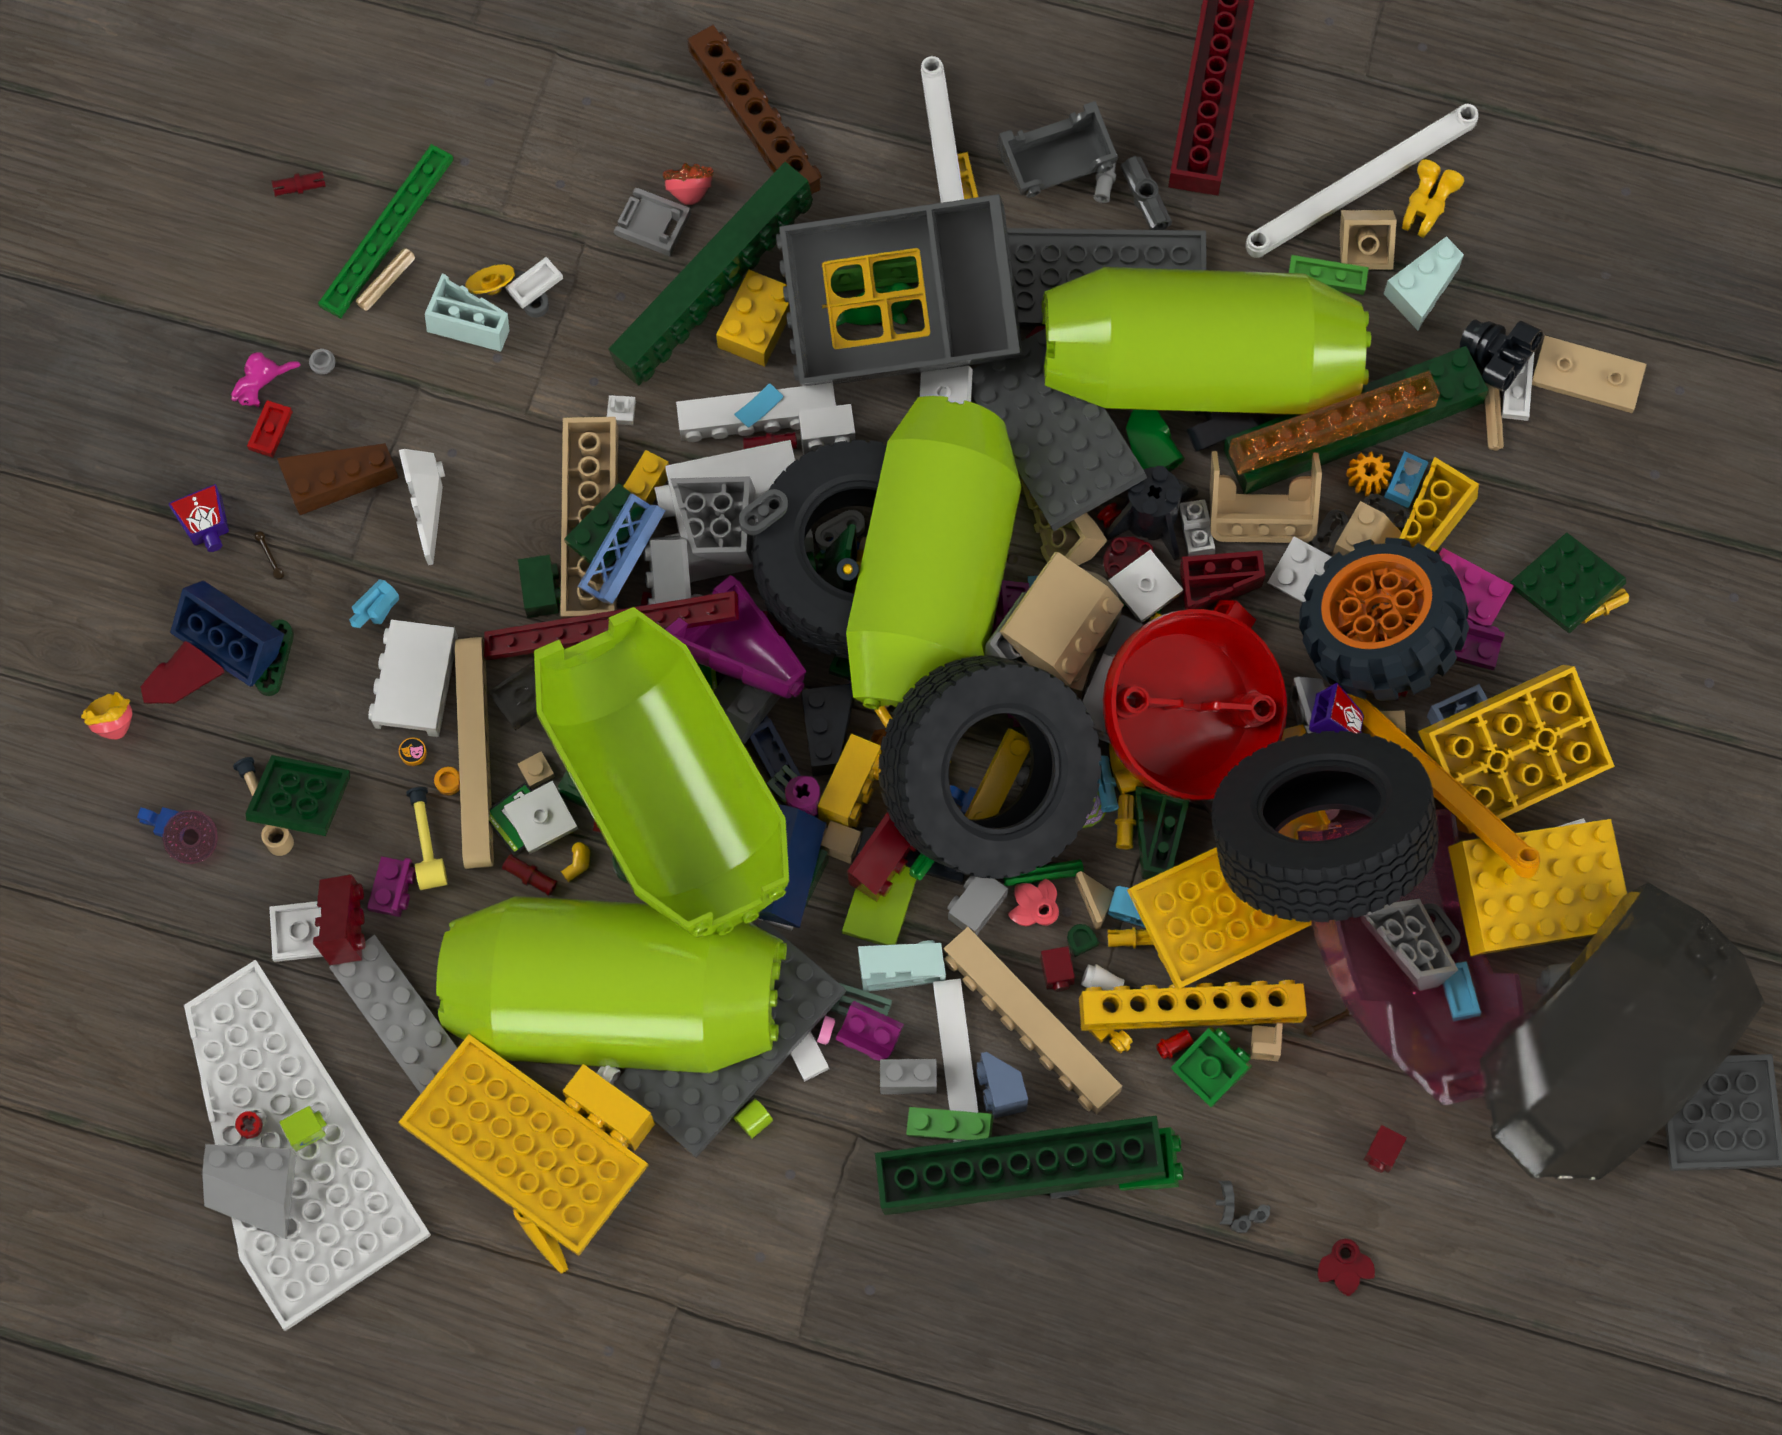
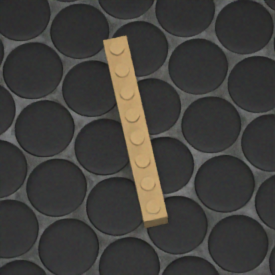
[943,927,1122,1114]

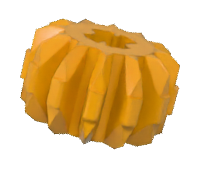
[1346,451,1392,498]

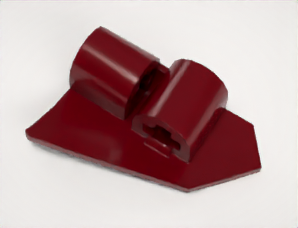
[140,641,225,704]

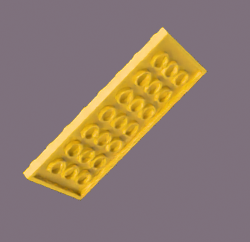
[1127,810,1338,989]
[399,1034,648,1256]

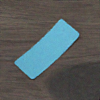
[734,384,783,427]

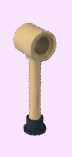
[233,757,294,856]

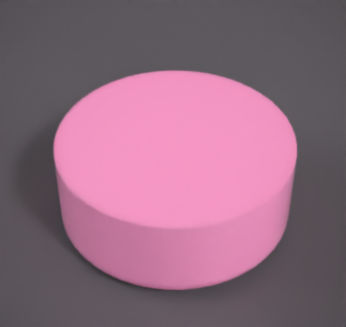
[817,1016,835,1045]

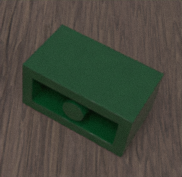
[518,554,561,618]

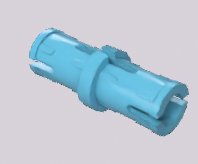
[1098,756,1119,812]

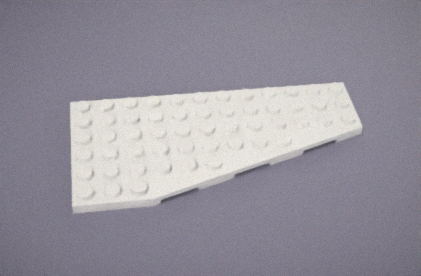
[184,960,431,1331]

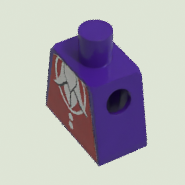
[169,484,229,552]
[1309,683,1364,734]

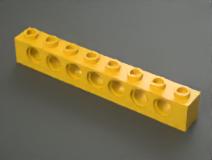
[1079,980,1307,1031]

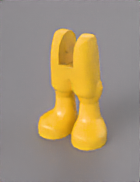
[1402,160,1464,238]

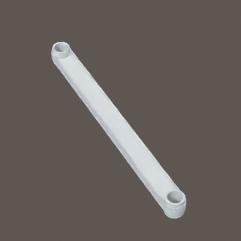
[921,56,964,203]
[1246,104,1478,258]

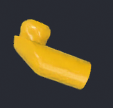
[561,842,591,882]

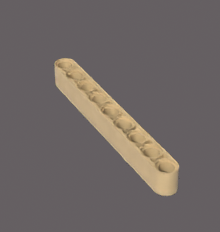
[455,637,494,869]

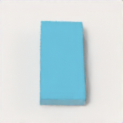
[1442,961,1481,1022]

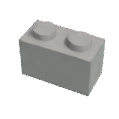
[947,876,1008,935]
[880,1059,937,1094]

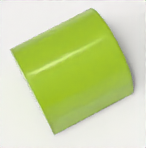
[733,1099,773,1139]

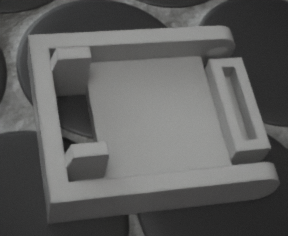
[613,188,691,256]

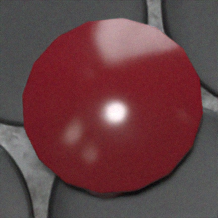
[1103,537,1154,579]

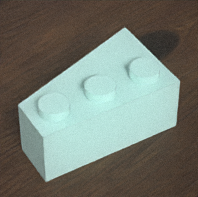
[1384,236,1464,330]
[425,273,509,352]
[858,940,946,992]

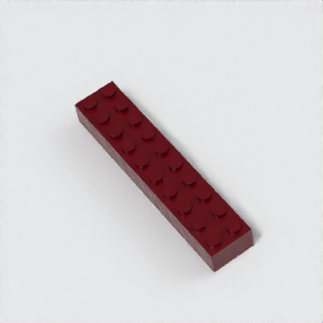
[1168,0,1255,196]

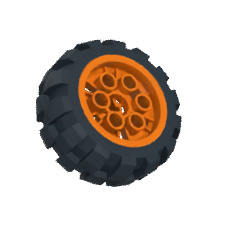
[1299,537,1469,701]

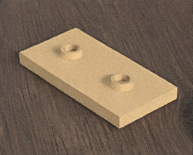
[1532,336,1646,413]

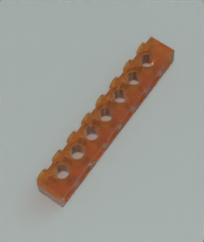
[1229,371,1440,475]

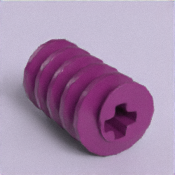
[785,776,820,816]

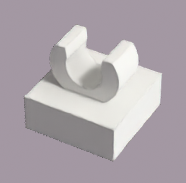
[607,395,636,425]

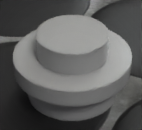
[309,349,336,375]

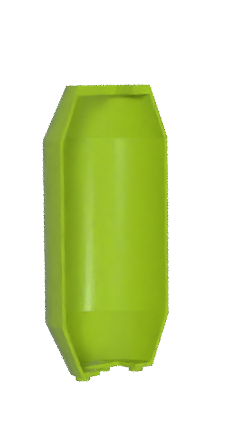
[1041,267,1371,415]
[846,396,1021,709]
[534,607,789,937]
[436,896,787,1073]

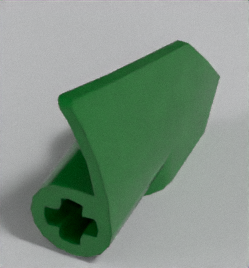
[1126,409,1185,472]

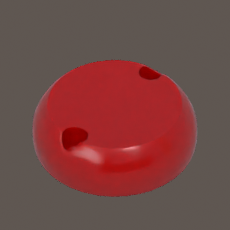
[1103,609,1287,800]

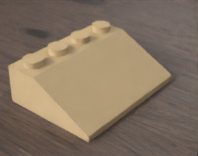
[1000,552,1124,685]

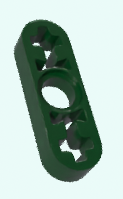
[255,620,294,696]

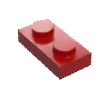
[247,400,293,458]

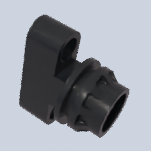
[1459,320,1543,392]
[1187,411,1265,452]

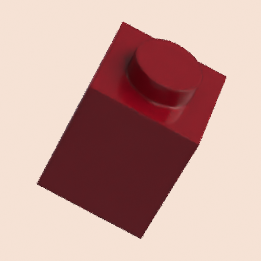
[1040,946,1075,992]
[1363,1125,1407,1173]

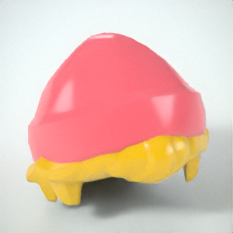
[81,692,133,740]

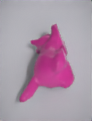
[231,352,301,407]

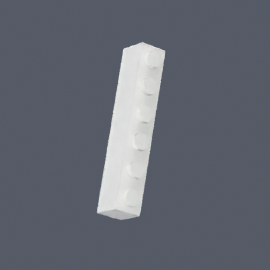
[676,383,836,442]

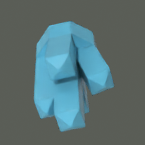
[349,579,399,628]

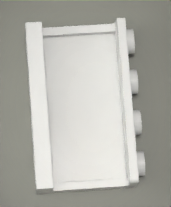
[369,620,458,737]

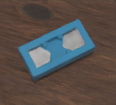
[1384,451,1428,508]

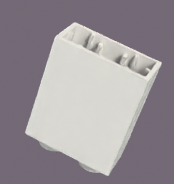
[655,440,814,582]

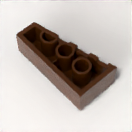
[277,443,399,515]

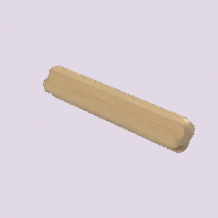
[356,248,415,311]
[1485,383,1504,451]

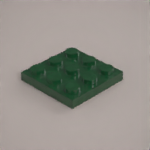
[1510,532,1626,633]
[245,755,350,836]

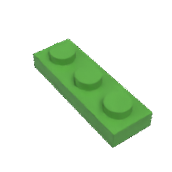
[1289,255,1369,295]
[906,1107,994,1141]

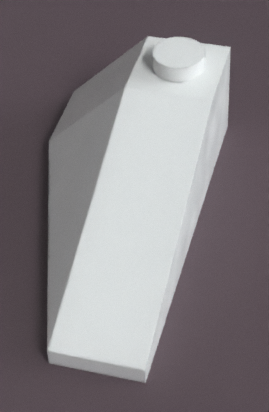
[399,449,445,565]

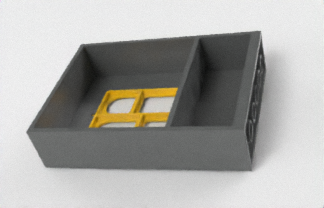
[776,194,1024,386]

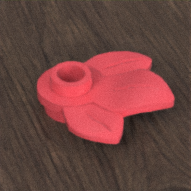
[1008,879,1059,927]

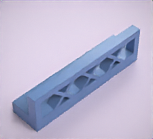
[578,494,665,604]

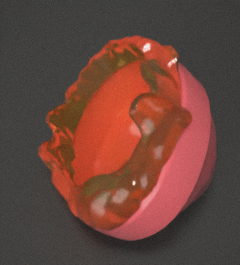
[663,163,714,205]

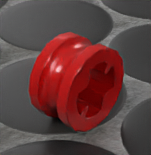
[1097,502,1122,528]
[235,1111,263,1139]

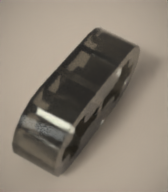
[1363,494,1410,532]
[1311,509,1349,556]

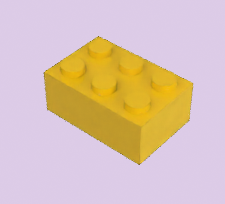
[716,270,790,367]
[818,734,881,828]
[563,1064,655,1151]

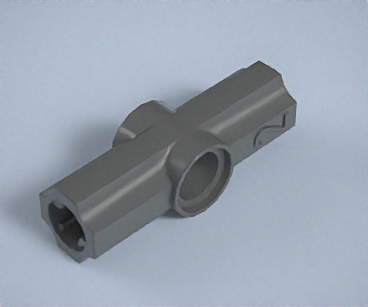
[1120,156,1172,230]

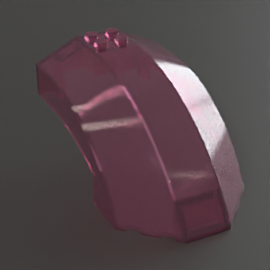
[1297,808,1526,1105]

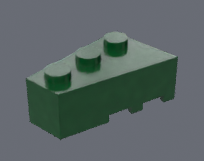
[1134,786,1189,880]

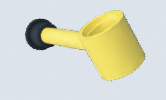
[406,787,448,891]

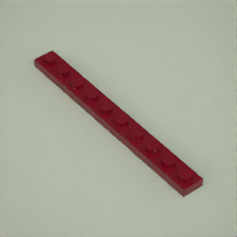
[484,591,739,660]

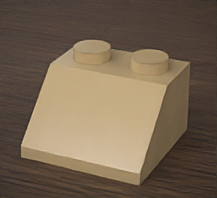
[1340,210,1397,270]
[1332,501,1401,556]

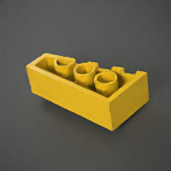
[1400,457,1479,552]

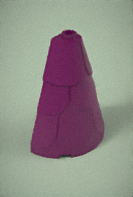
[665,575,806,698]

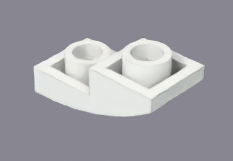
[1179,499,1215,556]

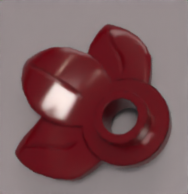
[1317,1239,1375,1297]

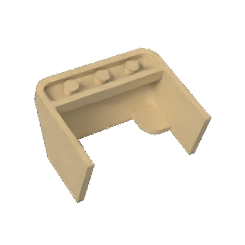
[1210,451,1322,543]

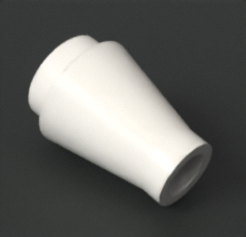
[1081,964,1124,991]

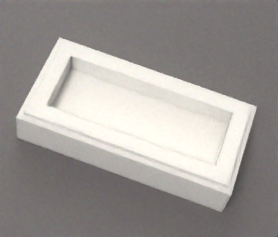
[506,257,563,309]

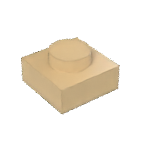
[518,751,555,789]

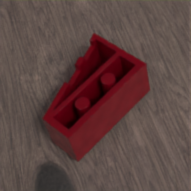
[1180,550,1265,610]
[313,874,365,965]

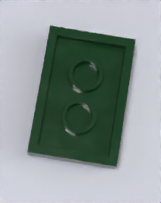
[564,483,645,573]

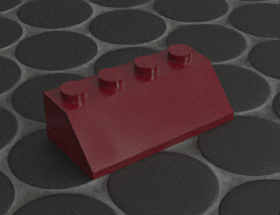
[847,812,917,902]

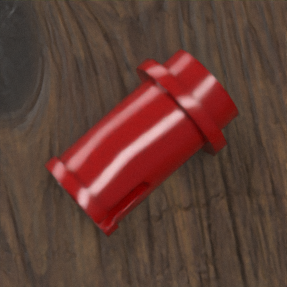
[1156,1029,1194,1059]

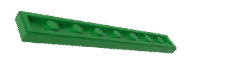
[318,144,454,319]

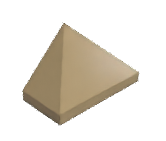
[1075,871,1114,930]

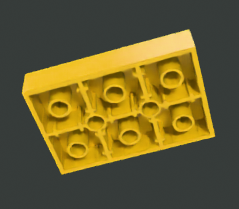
[1418,665,1614,834]
[1448,819,1634,956]

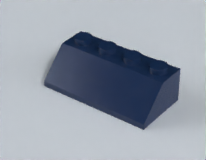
[170,580,284,687]
[758,804,827,928]

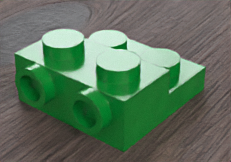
[1171,1027,1252,1107]
[1119,1127,1184,1191]

